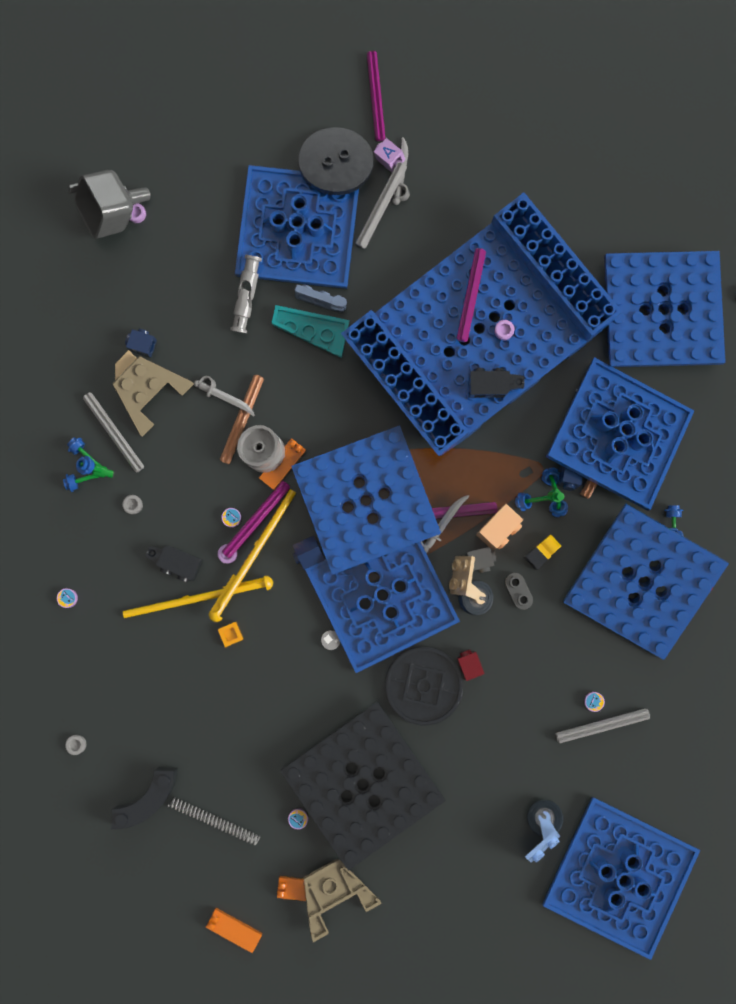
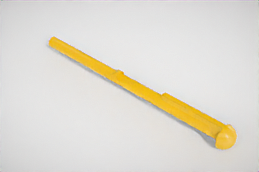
[209,489,296,622]
[123,576,273,618]

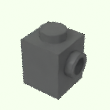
[466,547,496,573]

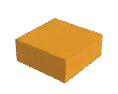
[218,622,243,647]

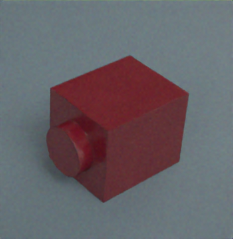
[457,649,485,681]

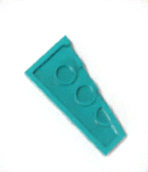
[272,305,350,358]

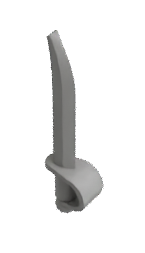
[393,137,410,205]
[194,376,255,417]
[421,495,469,553]

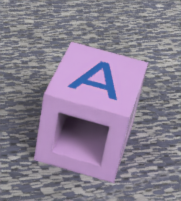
[374,138,405,172]

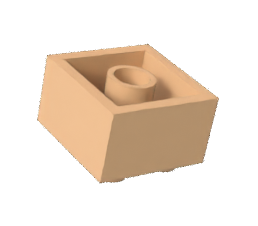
[476,504,523,550]

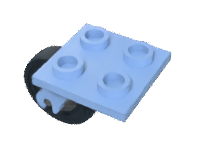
[525,800,563,862]

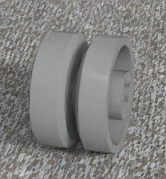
[237,425,285,473]

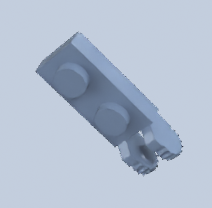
[295,284,347,313]

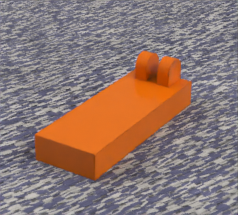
[259,438,306,490]
[277,876,306,901]
[206,908,263,953]

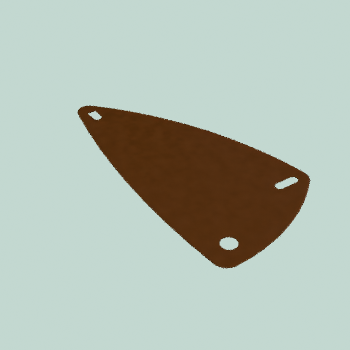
[343,448,543,582]

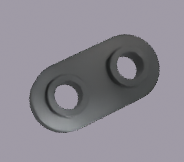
[505,573,533,610]

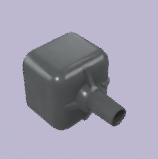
[67,170,150,239]

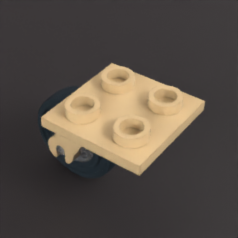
[449,556,493,615]

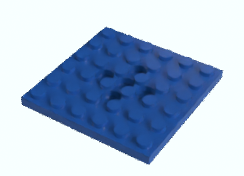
[235,165,359,289]
[604,251,725,367]
[546,357,694,511]
[291,425,441,575]
[563,503,729,660]
[305,542,460,673]
[542,797,700,960]

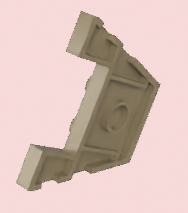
[112,356,194,437]
[303,858,382,942]

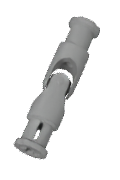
[230,255,262,334]

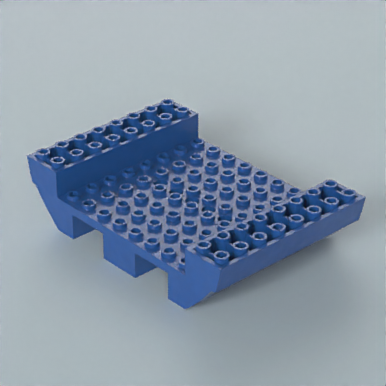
[341,193,622,456]

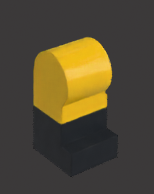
[523,534,561,570]

